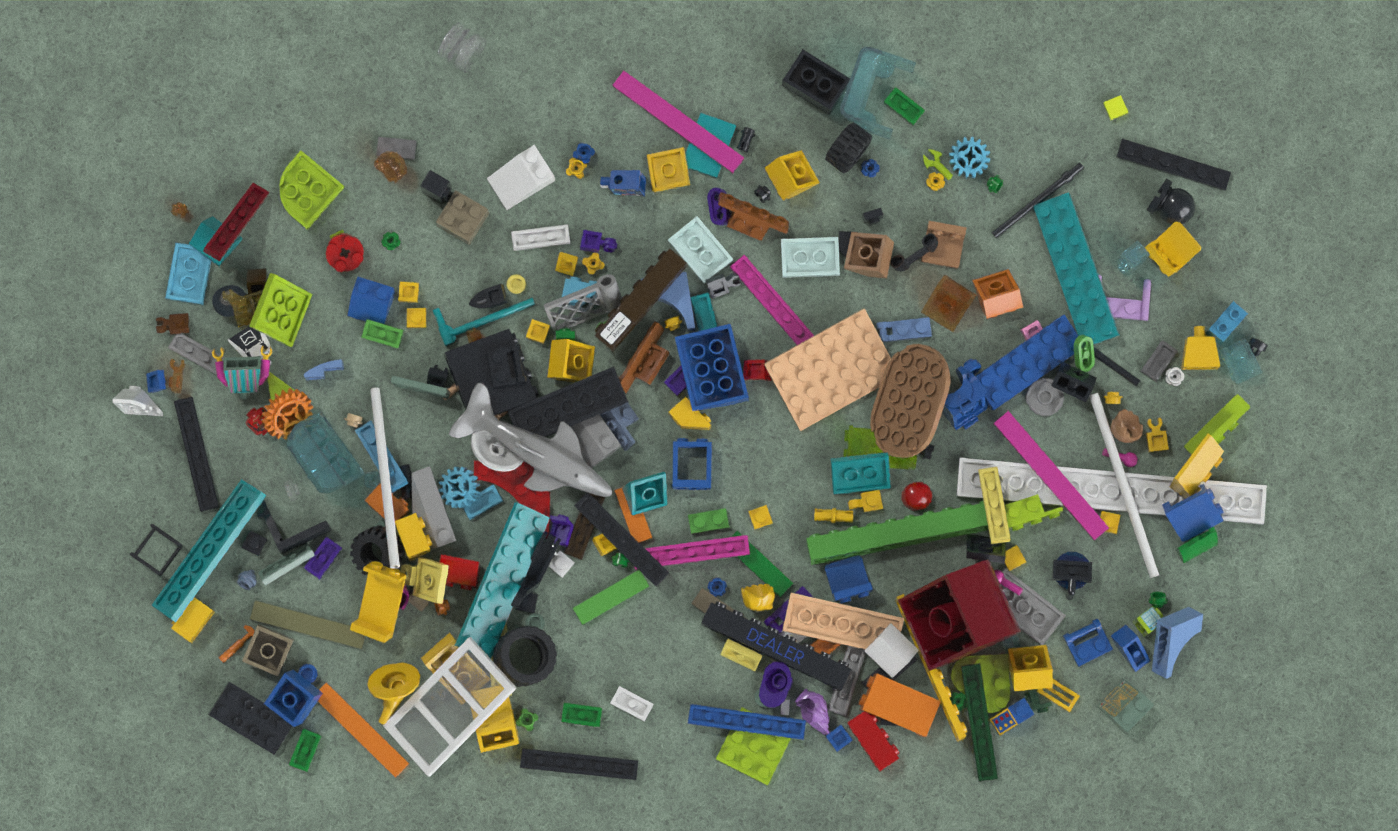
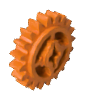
[262,388,313,440]

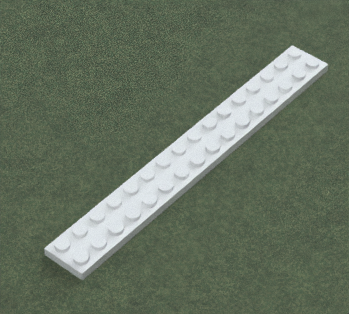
[956,458,1267,524]

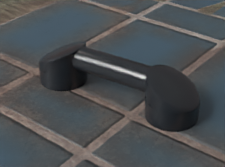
[891,233,938,272]

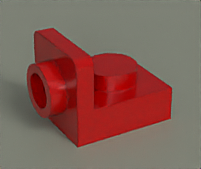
[743,359,772,381]

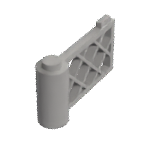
[543,274,622,334]

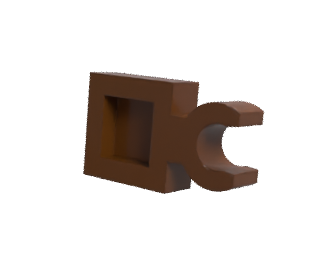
[156,313,189,334]

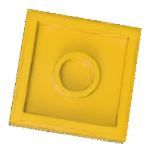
[647,147,690,192]

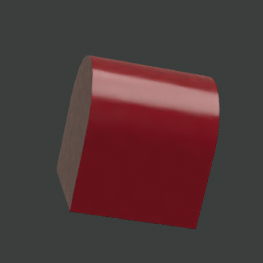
[898,560,1021,671]

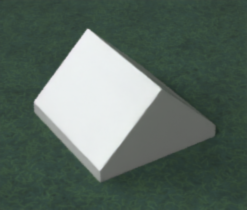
[864,623,919,678]

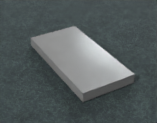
[1000,568,1066,645]

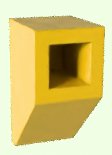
[668,397,711,430]

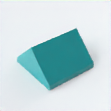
[189,216,243,266]
[622,472,667,516]

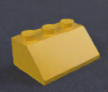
[1169,433,1224,499]

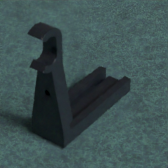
[257,500,332,554]
[511,531,562,609]

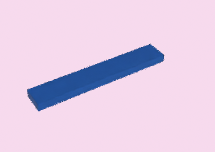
[688,704,806,740]

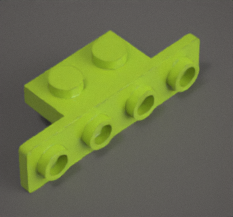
[1184,394,1250,455]
[988,494,1063,536]

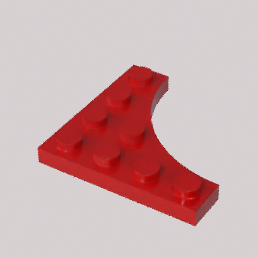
[474,460,550,539]

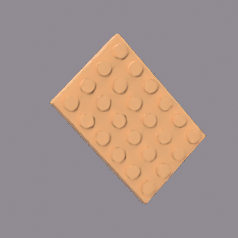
[764,308,891,431]

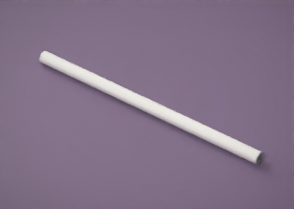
[370,388,400,569]
[1089,393,1159,578]

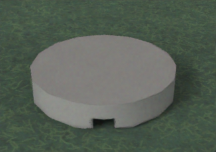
[1026,378,1064,416]

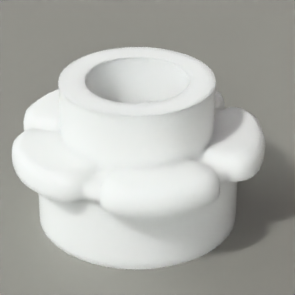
[1166,367,1184,386]

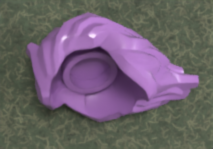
[795,689,830,735]

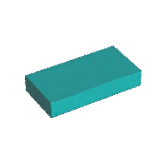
[690,292,717,331]

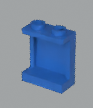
[1162,484,1224,542]

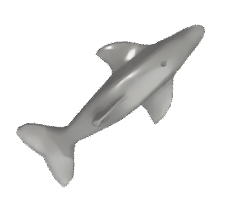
[449,383,612,497]

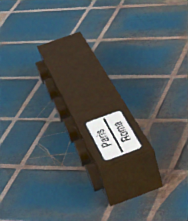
[594,249,688,352]

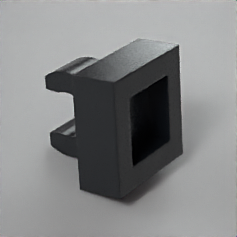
[426,365,449,388]

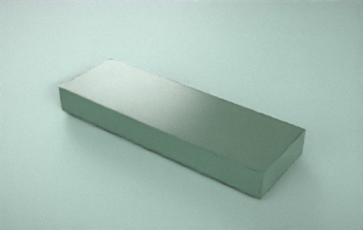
[391,375,450,399]
[258,543,315,585]

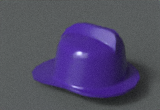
[759,662,793,708]

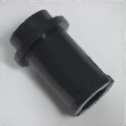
[737,127,755,153]

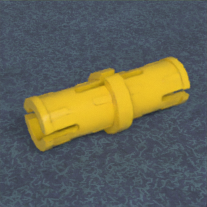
[814,508,853,523]

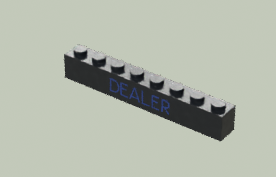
[701,601,852,691]

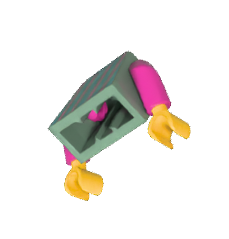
[212,346,272,399]

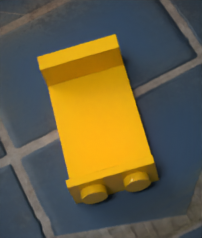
[350,561,407,643]

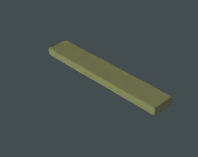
[250,601,366,649]

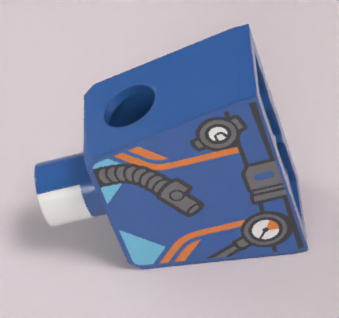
[600,170,646,197]

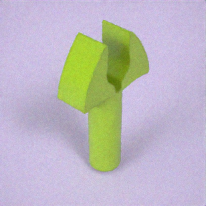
[923,149,953,180]

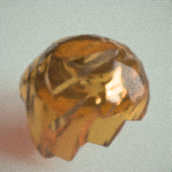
[374,151,407,183]

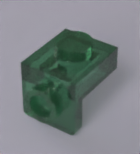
[1024,689,1053,713]

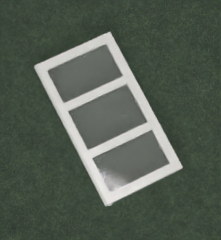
[383,637,516,777]

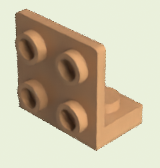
[921,221,967,268]

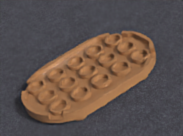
[870,344,950,458]

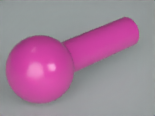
[1102,448,1138,467]
[994,570,1023,595]

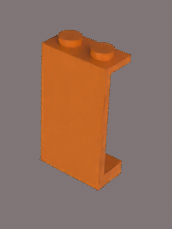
[859,674,941,737]

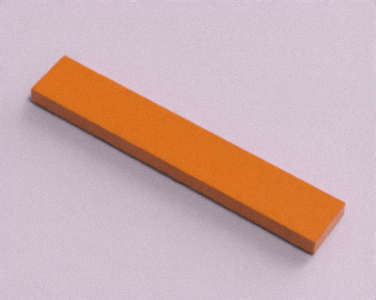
[318,683,409,778]

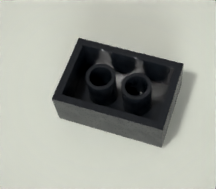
[782,49,851,115]

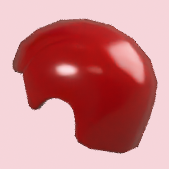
[901,482,933,511]

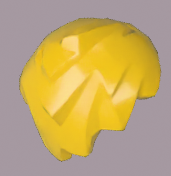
[741,584,775,611]

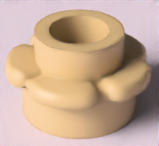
[344,413,363,428]

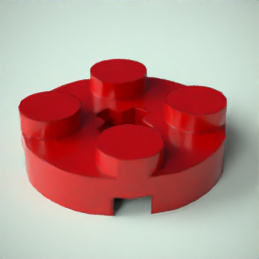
[326,233,364,272]

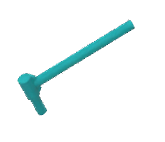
[433,298,535,346]

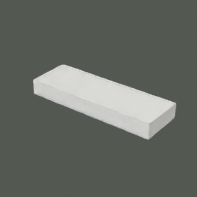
[511,224,570,251]

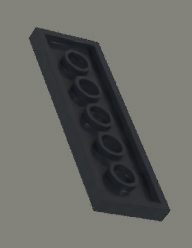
[508,366,629,437]

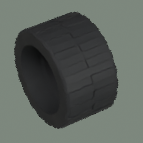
[493,626,557,687]

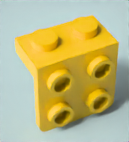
[1144,222,1201,277]

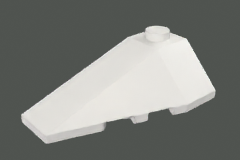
[113,386,163,416]

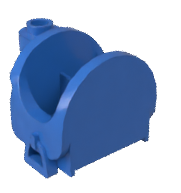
[942,359,988,430]

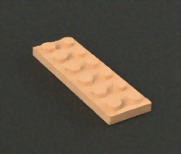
[782,593,904,650]

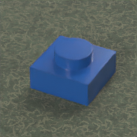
[146,370,166,393]
[825,725,853,752]

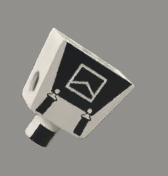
[228,326,273,365]

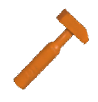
[218,625,255,663]

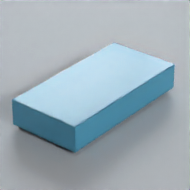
[464,484,503,520]

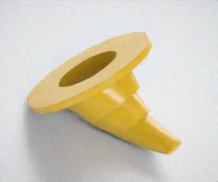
[367,662,421,724]

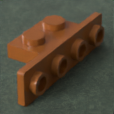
[718,192,789,241]
[619,321,670,394]

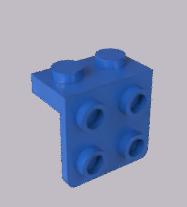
[825,555,873,604]

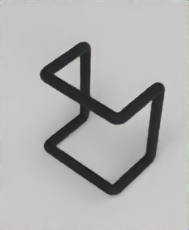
[130,524,182,576]

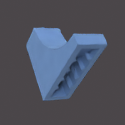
[641,272,695,332]
[1152,607,1203,679]

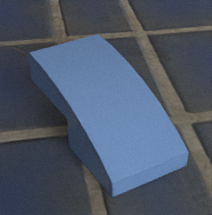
[304,359,344,380]

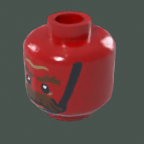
[245,407,268,436]

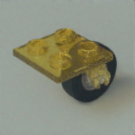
[212,285,263,327]

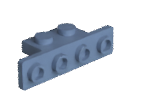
[600,403,639,451]

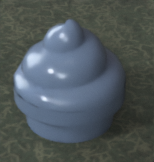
[237,570,257,590]

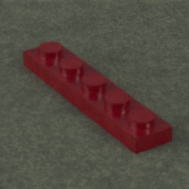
[203,183,269,261]

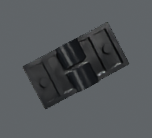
[208,681,292,755]

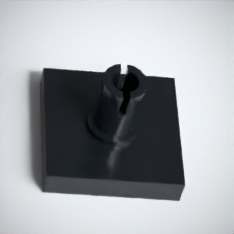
[966,534,1006,563]

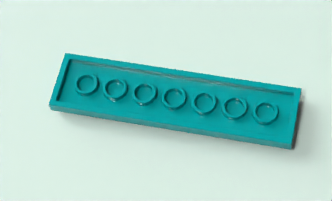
[1034,192,1120,345]
[152,479,266,622]
[455,502,550,659]

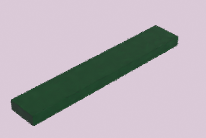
[961,663,998,781]

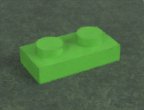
[361,319,404,348]
[688,508,729,534]

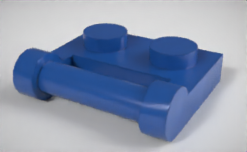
[1063,619,1113,667]

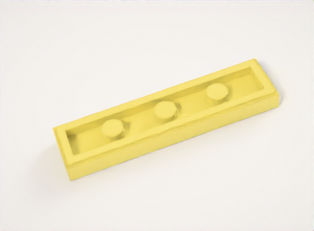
[978,467,1011,544]

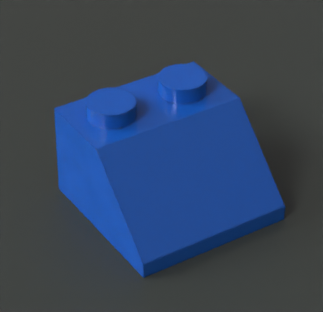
[347,277,396,324]

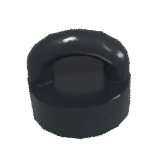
[1248,337,1268,357]

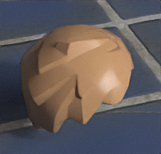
[1111,409,1143,443]

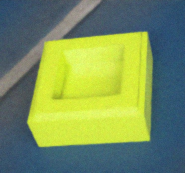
[1103,95,1128,121]

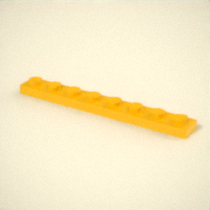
[895,594,967,742]

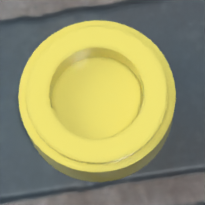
[507,275,526,294]

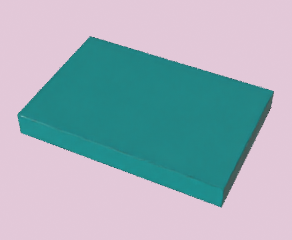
[686,113,736,179]
[830,452,891,495]

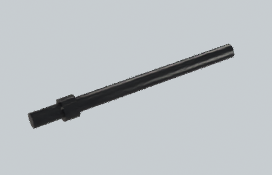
[991,162,1084,238]

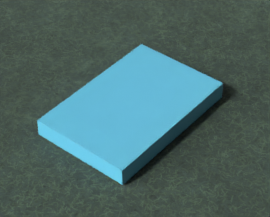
[165,243,211,305]

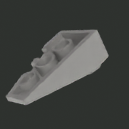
[571,415,621,468]
[412,466,456,549]

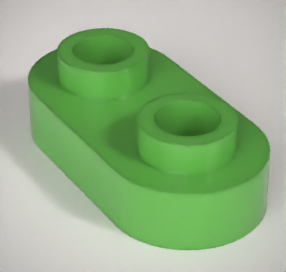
[1074,335,1095,372]

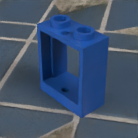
[673,438,712,490]

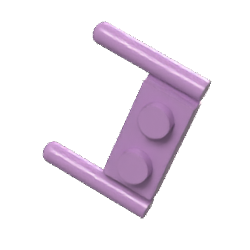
[1099,275,1151,321]

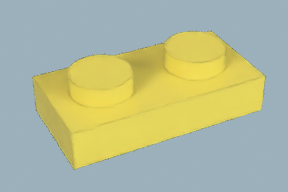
[720,639,763,671]

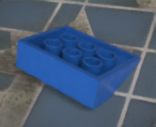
[675,324,749,411]

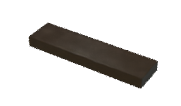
[564,492,605,560]

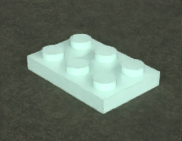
[668,216,733,284]
[781,237,840,278]

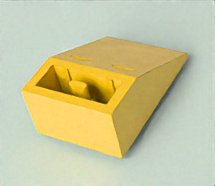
[469,685,519,753]

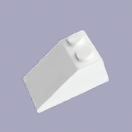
[487,145,555,210]

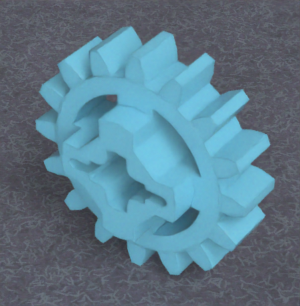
[949,137,990,179]
[439,467,480,509]

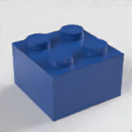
[264,670,323,727]

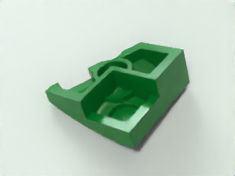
[1176,527,1218,563]

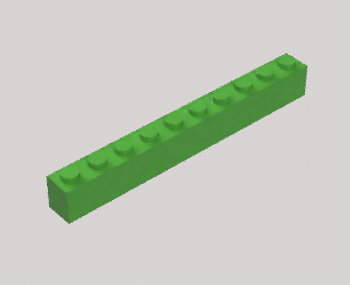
[806,501,988,565]

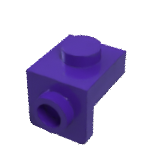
[550,514,574,547]

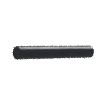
[1094,347,1141,386]

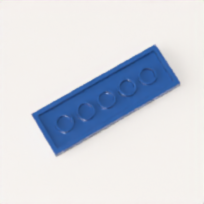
[976,315,1078,410]

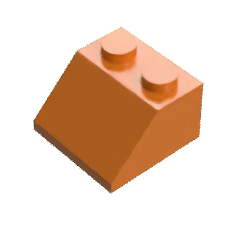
[972,269,1023,319]

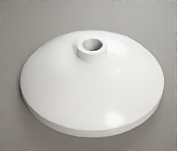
[471,421,523,472]

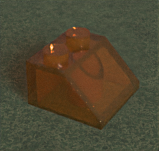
[921,275,977,332]

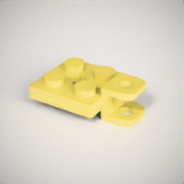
[400,557,449,604]

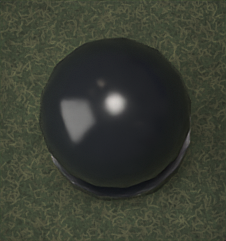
[1147,178,1196,225]

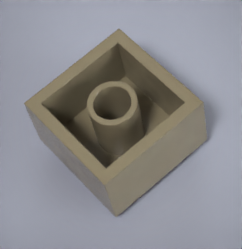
[436,190,489,245]
[242,624,294,676]

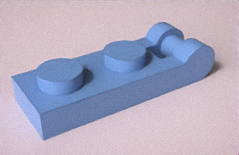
[876,317,932,342]

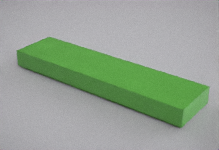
[573,570,649,625]

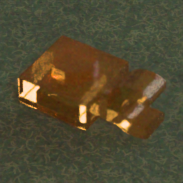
[169,359,185,394]

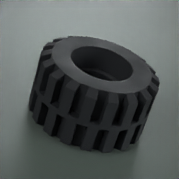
[825,122,872,174]
[350,525,404,575]

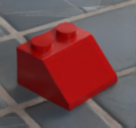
[440,554,481,591]

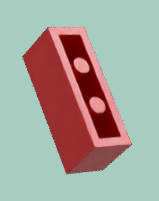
[847,711,900,772]

